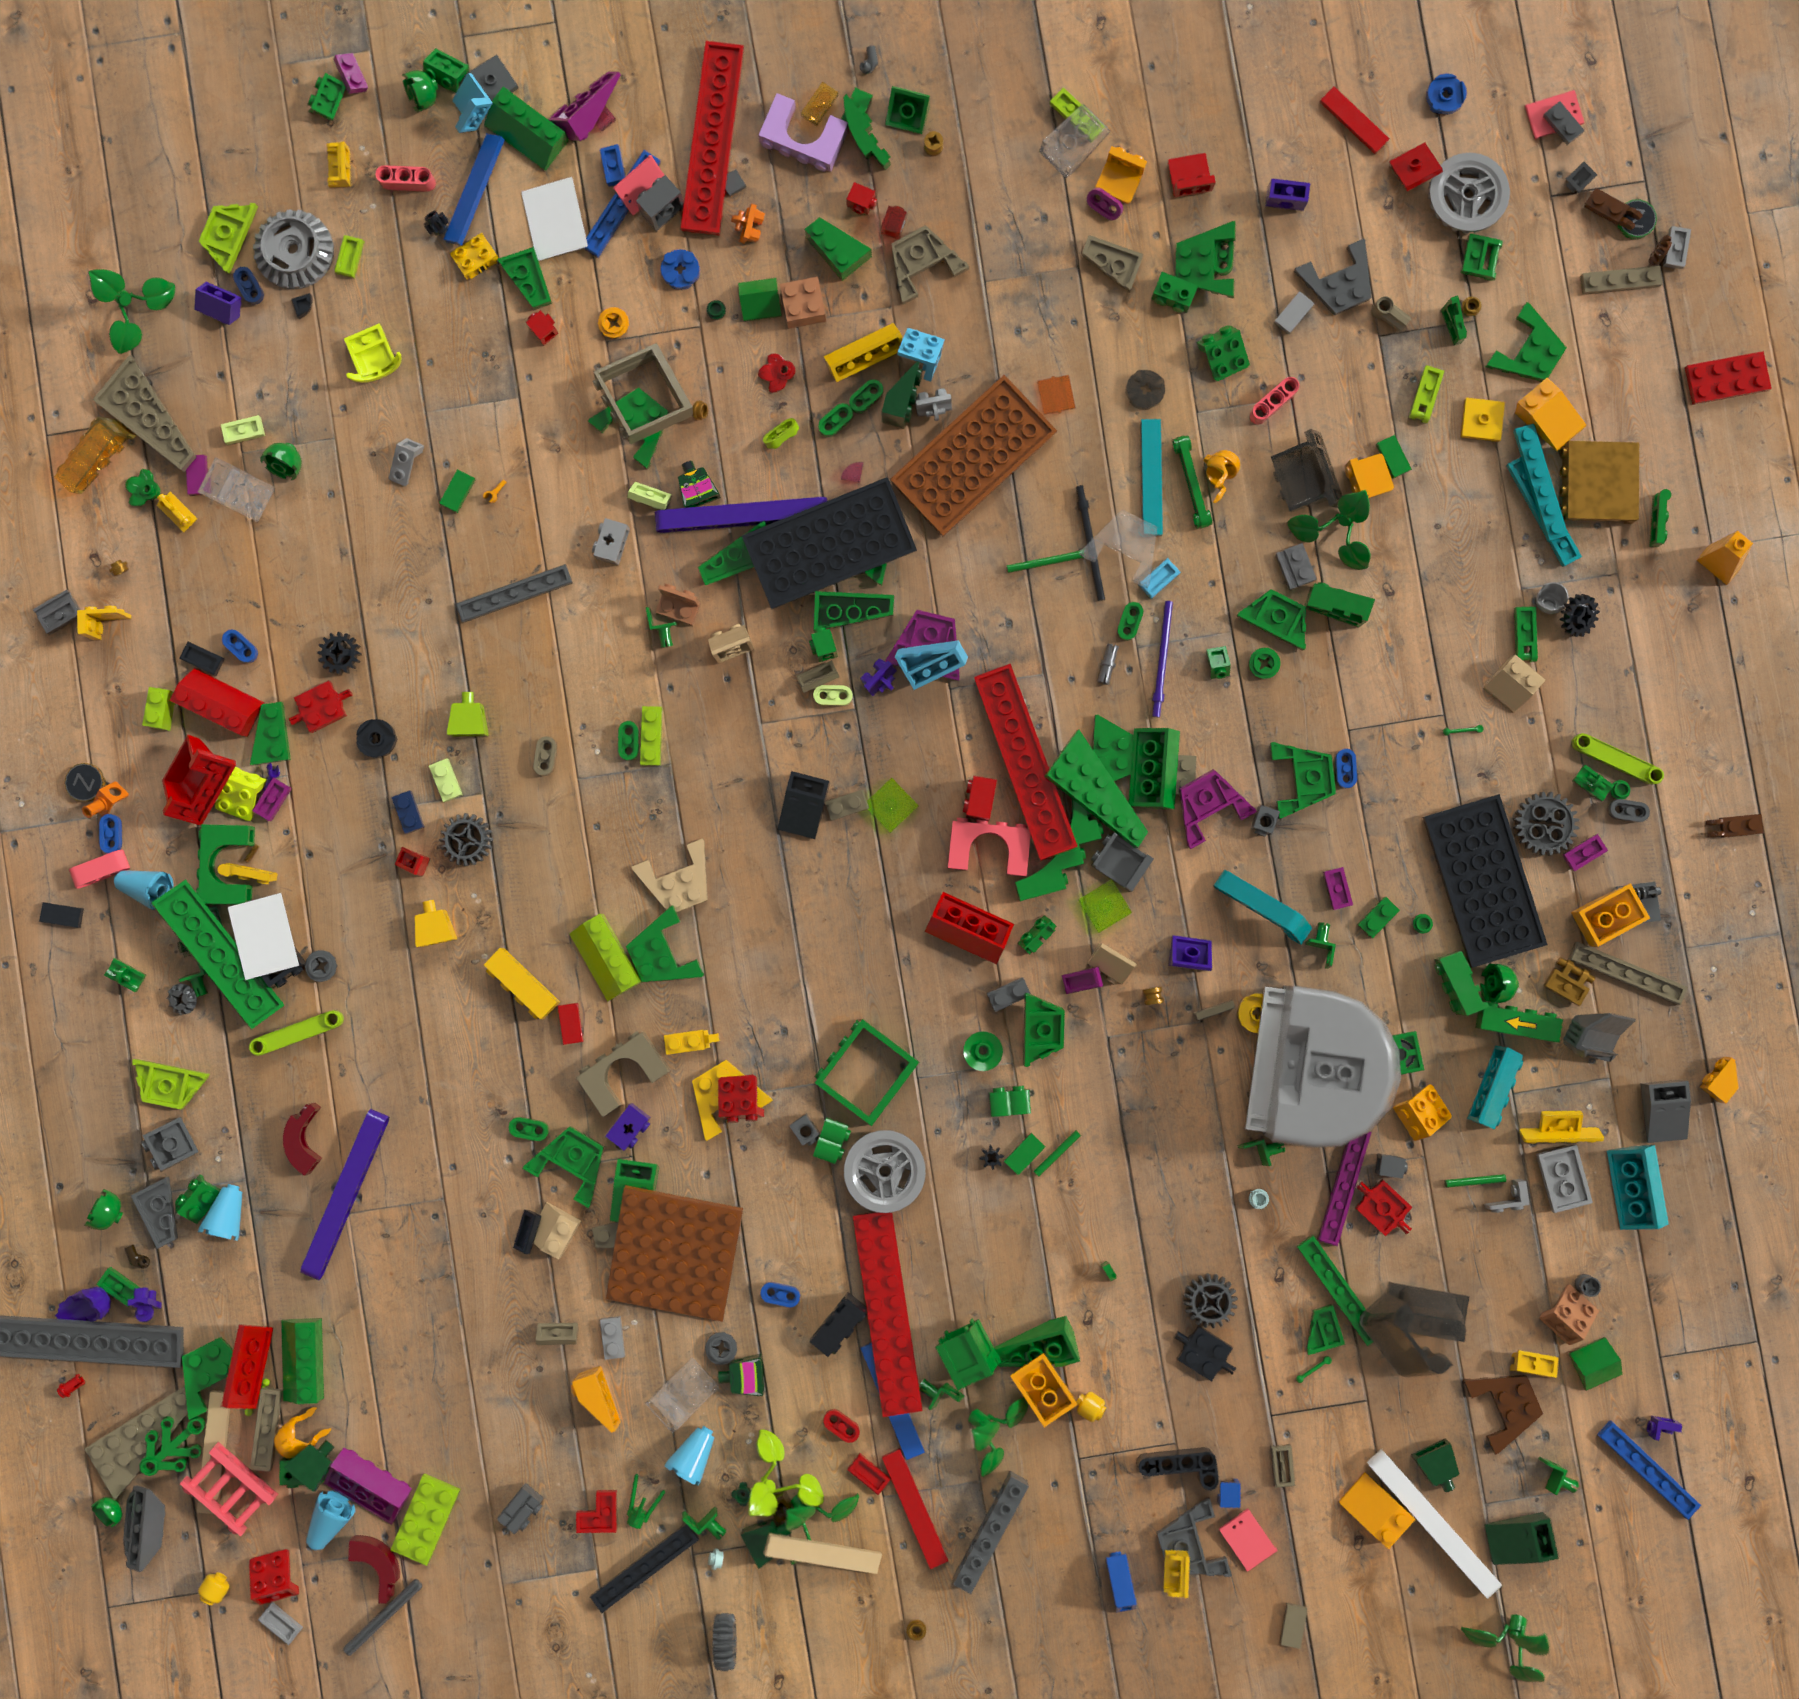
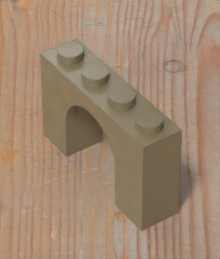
[576,1031,671,1117]

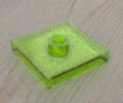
[867,778,919,833]
[1078,879,1132,933]

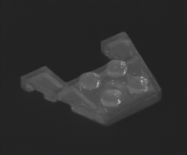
[1079,510,1157,588]

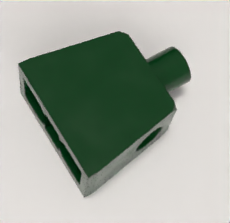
[1411,1439,1459,1492]
[284,1440,335,1492]
[741,1519,792,1569]

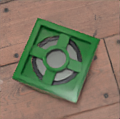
[1392,1031,1424,1075]

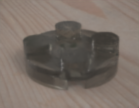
[1126,370,1165,410]

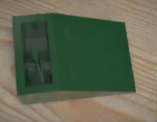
[881,361,923,428]
[1484,1512,1559,1565]

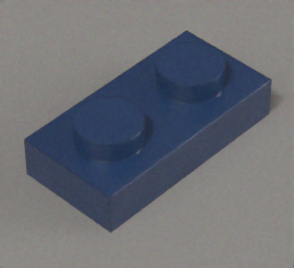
[391,790,425,834]

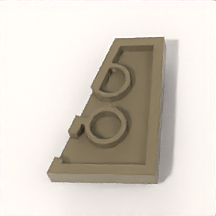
[1082,235,1144,292]

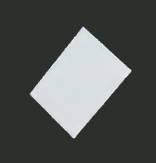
[521,177,588,260]
[228,893,299,980]

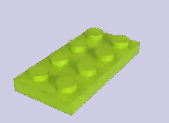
[390,1473,461,1566]

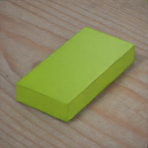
[334,235,364,278]

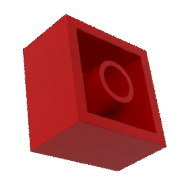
[963,776,997,822]

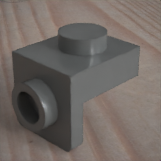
[1566,161,1597,193]

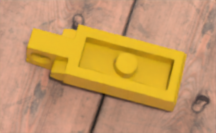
[664,1030,720,1055]

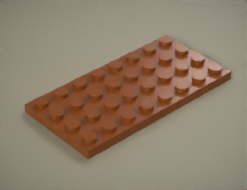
[890,375,1057,537]

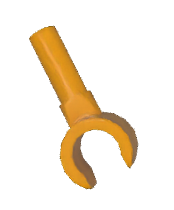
[483,479,507,503]

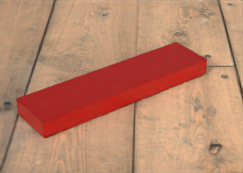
[1320,86,1390,154]

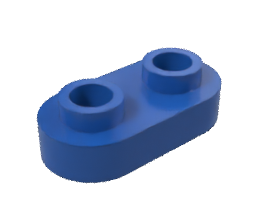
[222,629,258,663]
[1335,749,1357,789]
[99,814,122,853]
[761,1282,800,1307]

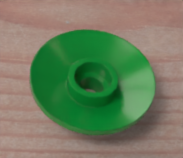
[963,1031,1003,1071]

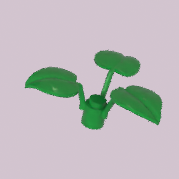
[88,269,175,354]
[1287,490,1371,570]
[968,1397,1029,1477]
[785,1493,859,1565]
[1461,1614,1549,1682]

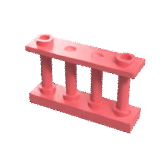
[180,1442,278,1537]

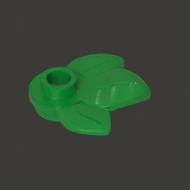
[125,469,161,506]

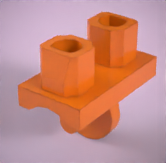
[731,203,765,244]

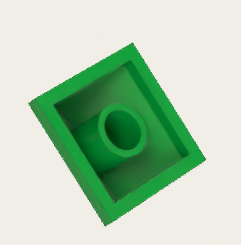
[885,86,930,134]
[738,278,782,322]
[1568,1337,1623,1391]

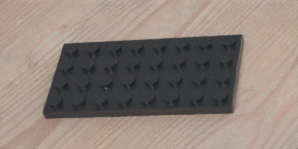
[742,477,917,609]
[1422,794,1548,968]

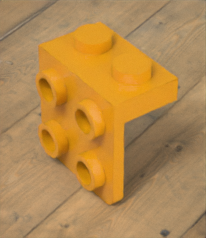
[1095,146,1147,204]
[1345,454,1394,498]
[1393,1084,1452,1141]

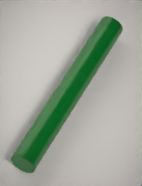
[1034,1130,1081,1177]
[1445,1174,1506,1188]

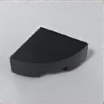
[292,293,313,319]

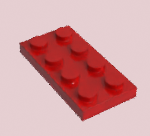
[1684,351,1772,405]
[221,1324,274,1409]

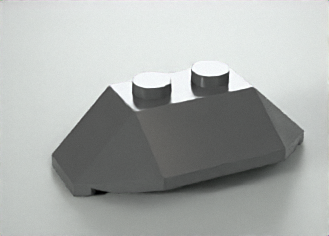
[123,1485,165,1572]

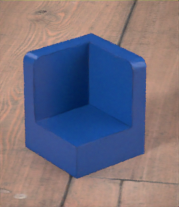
[1217,1479,1241,1508]

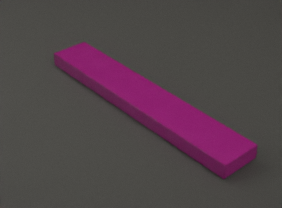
[1317,1132,1372,1247]

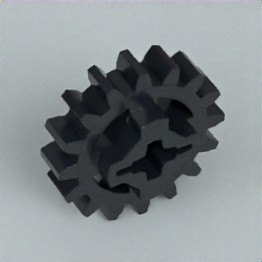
[1560,594,1600,637]
[317,632,362,675]

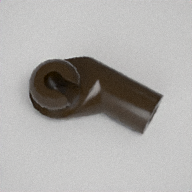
[124,1245,150,1269]

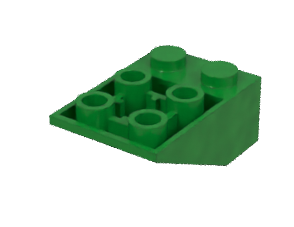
[610,1159,660,1222]

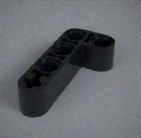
[1136,1447,1219,1491]

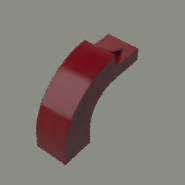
[283,1103,322,1176]
[348,1535,400,1604]

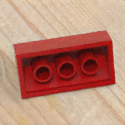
[170,668,265,737]
[925,892,1014,965]

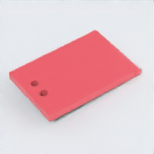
[1525,90,1585,139]
[613,155,665,216]
[1219,1508,1278,1572]

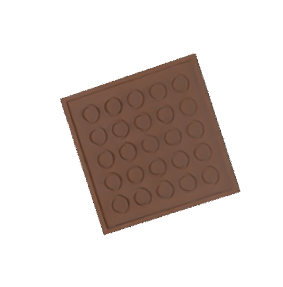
[606,1185,743,1322]

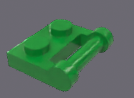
[1461,233,1503,281]

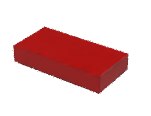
[558,1003,584,1045]
[847,1453,891,1495]

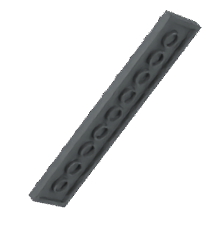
[0,1315,184,1368]

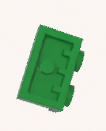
[423,48,469,93]
[307,73,346,121]

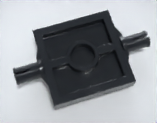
[1174,1325,1236,1382]

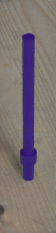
[1152,601,1173,718]

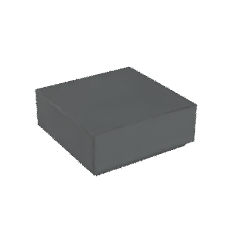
[726,169,746,197]

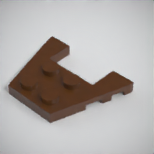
[1463,1375,1543,1455]

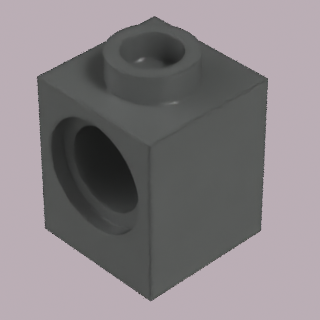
[1250,805,1280,837]
[790,1113,820,1146]
[1375,1153,1408,1179]

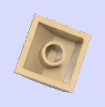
[1483,655,1545,713]
[1087,943,1137,985]
[534,1202,581,1260]

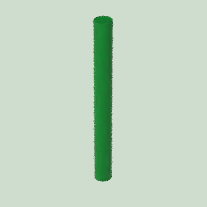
[1007,550,1085,573]

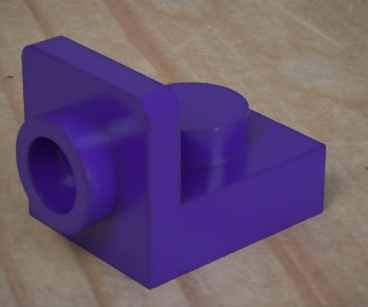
[1647,1415,1682,1441]

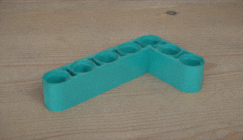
[1213,869,1313,945]

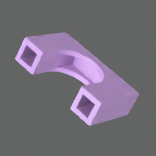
[759,93,849,172]

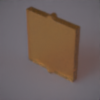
[1037,375,1076,415]

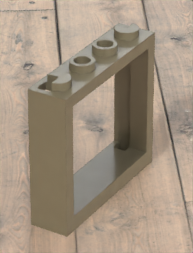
[593,343,693,444]

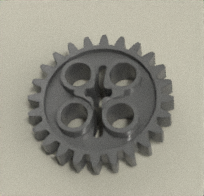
[1513,792,1579,856]

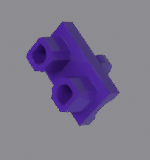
[860,659,897,696]
[128,1287,162,1322]

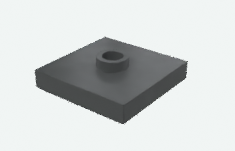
[465,54,519,101]

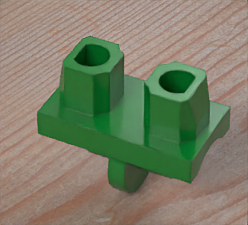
[1572,765,1614,802]
[104,958,146,992]

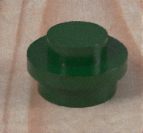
[706,300,726,320]

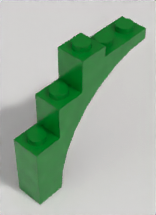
[1015,798,1104,901]

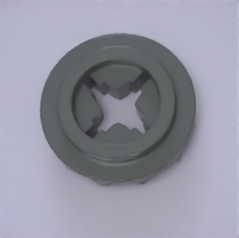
[305,950,338,982]
[166,983,197,1015]
[705,1332,737,1365]

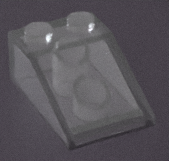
[1039,104,1110,178]

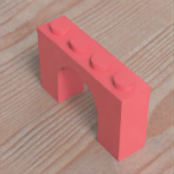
[947,818,1031,877]

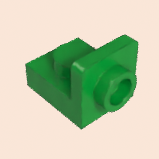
[1206,646,1231,679]

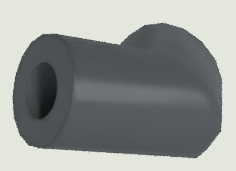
[860,46,878,74]

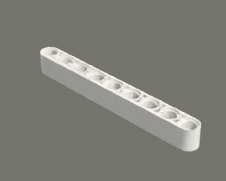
[1367,1449,1502,1599]

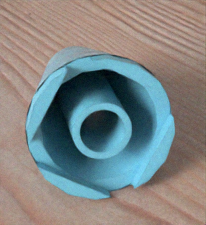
[114,870,174,910]
[198,1184,243,1241]
[664,1426,715,1486]
[306,1491,355,1550]

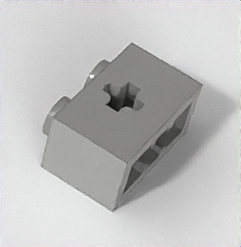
[592,518,630,566]

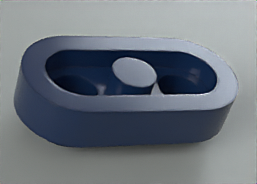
[233,267,264,305]

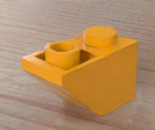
[1700,1057,1739,1104]

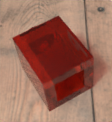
[881,206,907,240]

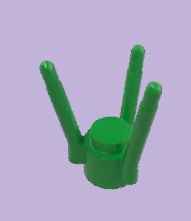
[627,1474,665,1529]

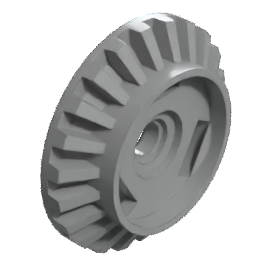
[1428,153,1510,233]
[253,209,334,289]
[844,1130,926,1213]

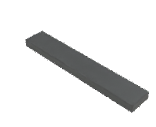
[456,564,573,623]

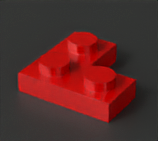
[576,1490,617,1533]

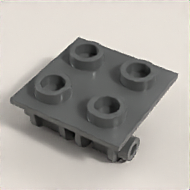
[1616,882,1661,923]

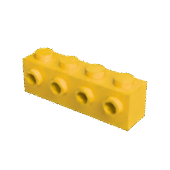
[823,323,903,382]
[484,948,560,1020]

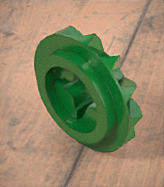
[1249,648,1281,679]

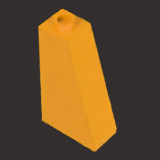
[1697,530,1753,585]

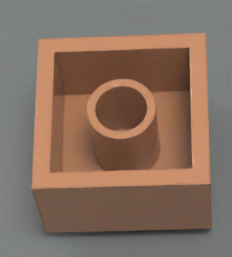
[780,277,826,329]

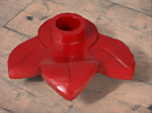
[758,353,795,393]

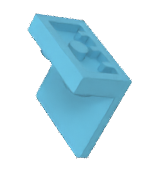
[453,73,493,133]
[897,328,945,382]

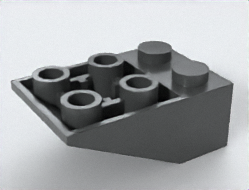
[1640,1080,1691,1143]

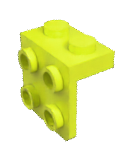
[215,767,267,821]

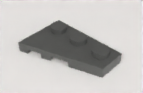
[131,1177,178,1249]

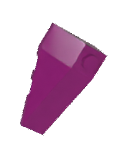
[548,71,621,141]

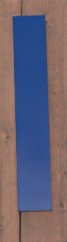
[444,133,505,246]
[583,150,661,258]
[860,1342,925,1460]
[1597,1420,1701,1520]

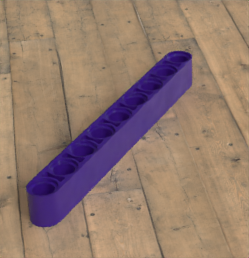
[655,497,827,533]
[300,1109,390,1281]

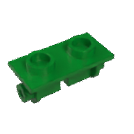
[1017,915,1057,955]

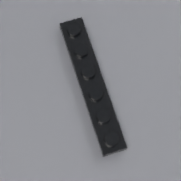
[590,1523,699,1613]

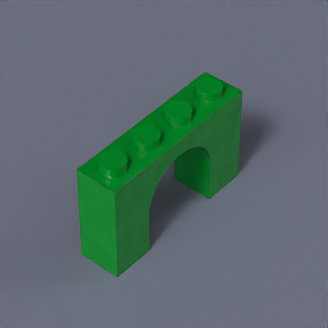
[196,824,255,905]

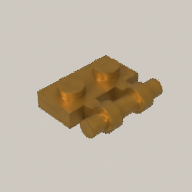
[1543,957,1595,1006]

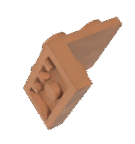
[655,584,700,626]
[1539,1284,1599,1345]

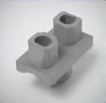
[916,388,952,421]

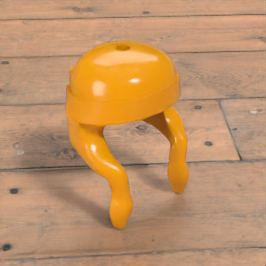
[1203,450,1241,503]
[274,1407,331,1459]

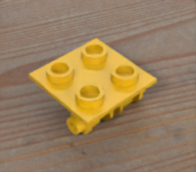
[450,233,498,280]

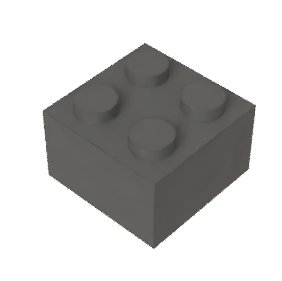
[636,175,684,232]

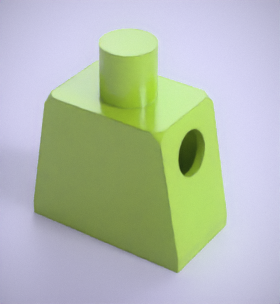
[447,692,488,737]

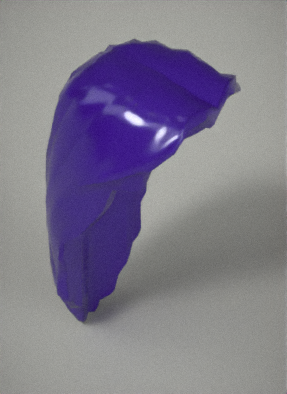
[55,1287,111,1322]

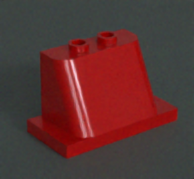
[162,735,236,826]

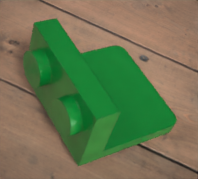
[1196,325,1250,381]

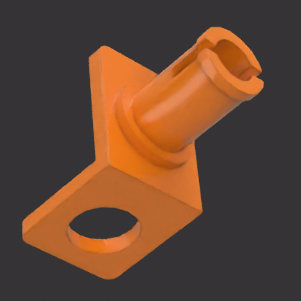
[82,781,129,818]

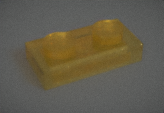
[801,82,839,126]

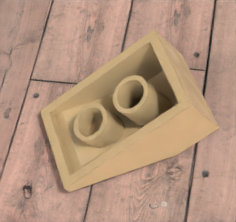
[708,624,755,664]

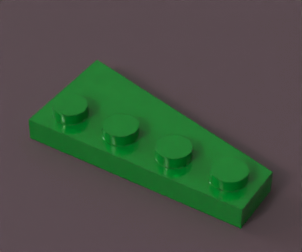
[698,521,766,586]

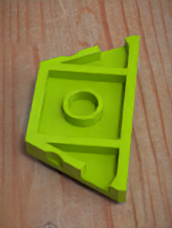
[199,203,258,274]
[132,1059,210,1109]

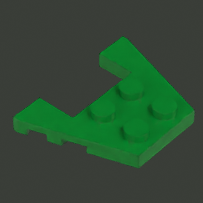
[1175,221,1236,298]
[1485,302,1567,382]
[588,387,669,469]
[1270,742,1336,819]
[626,905,704,982]
[522,1126,604,1208]
[182,1337,263,1420]

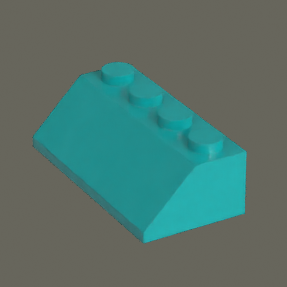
[1467,1045,1523,1129]
[1607,1145,1669,1230]

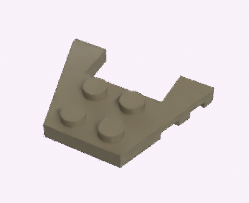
[891,225,969,305]

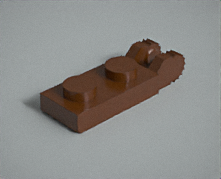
[1584,188,1642,230]
[1706,814,1764,838]

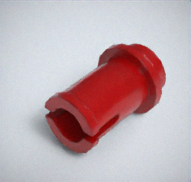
[57,1374,85,1398]

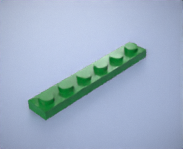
[1296,1235,1384,1346]

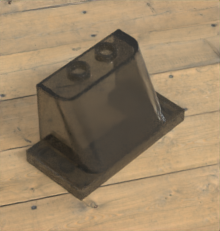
[1271,429,1343,512]
[1383,1282,1469,1342]

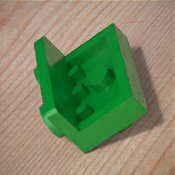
[175,1174,221,1224]

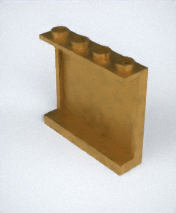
[1559,441,1640,524]

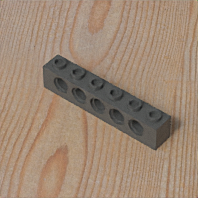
[953,1471,1029,1594]

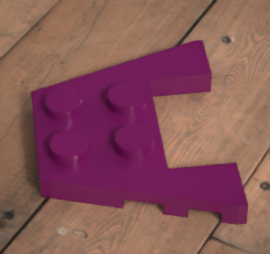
[885,610,960,681]
[1179,769,1257,849]

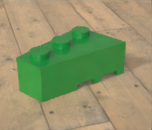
[1304,582,1375,628]

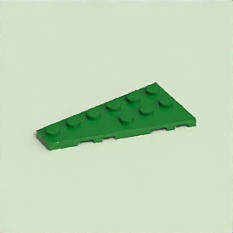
[1045,729,1148,848]

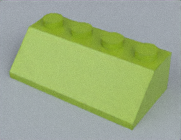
[569,914,642,1002]

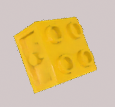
[77,606,131,640]

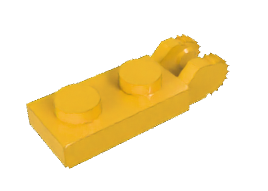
[217,863,278,884]

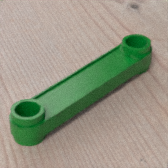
[1172,435,1212,529]

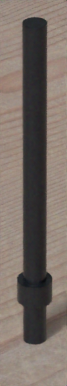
[1076,485,1105,601]

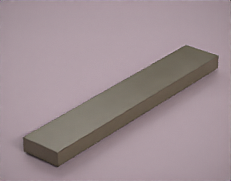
[1568,942,1688,1005]

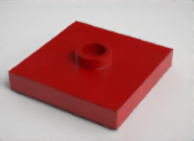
[1389,142,1443,191]

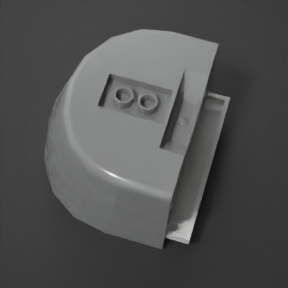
[1245,985,1401,1148]

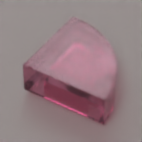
[597,106,616,132]
[841,462,864,483]

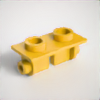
[157,492,198,532]

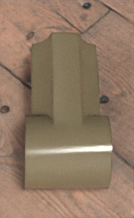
[1371,296,1411,332]

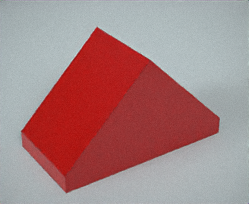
[394,847,431,876]

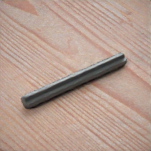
[343,1579,423,1656]

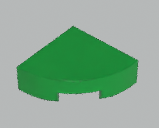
[1101,1261,1117,1281]

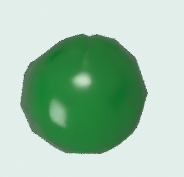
[91,1497,122,1527]

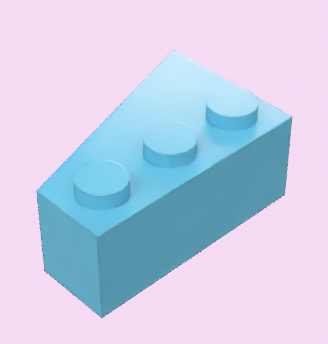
[895,640,968,690]

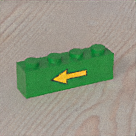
[1475,1002,1563,1043]

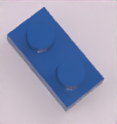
[600,144,626,187]

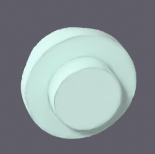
[1249,1189,1269,1209]
[708,1549,723,1570]

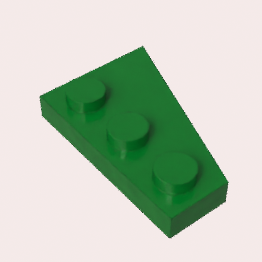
[497,247,553,310]
[250,702,291,766]

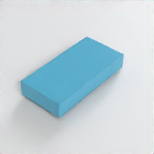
[1138,558,1181,599]

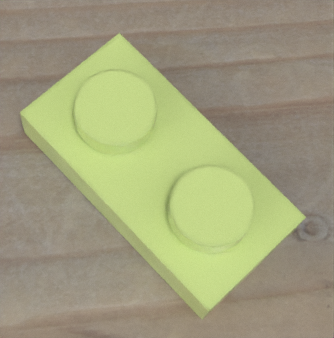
[221,415,265,445]
[627,482,672,510]
[429,758,463,802]

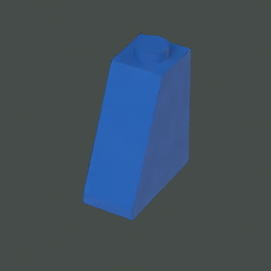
[1106,1552,1137,1613]

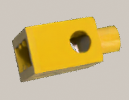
[415,900,457,947]

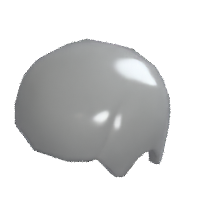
[1536,582,1569,615]

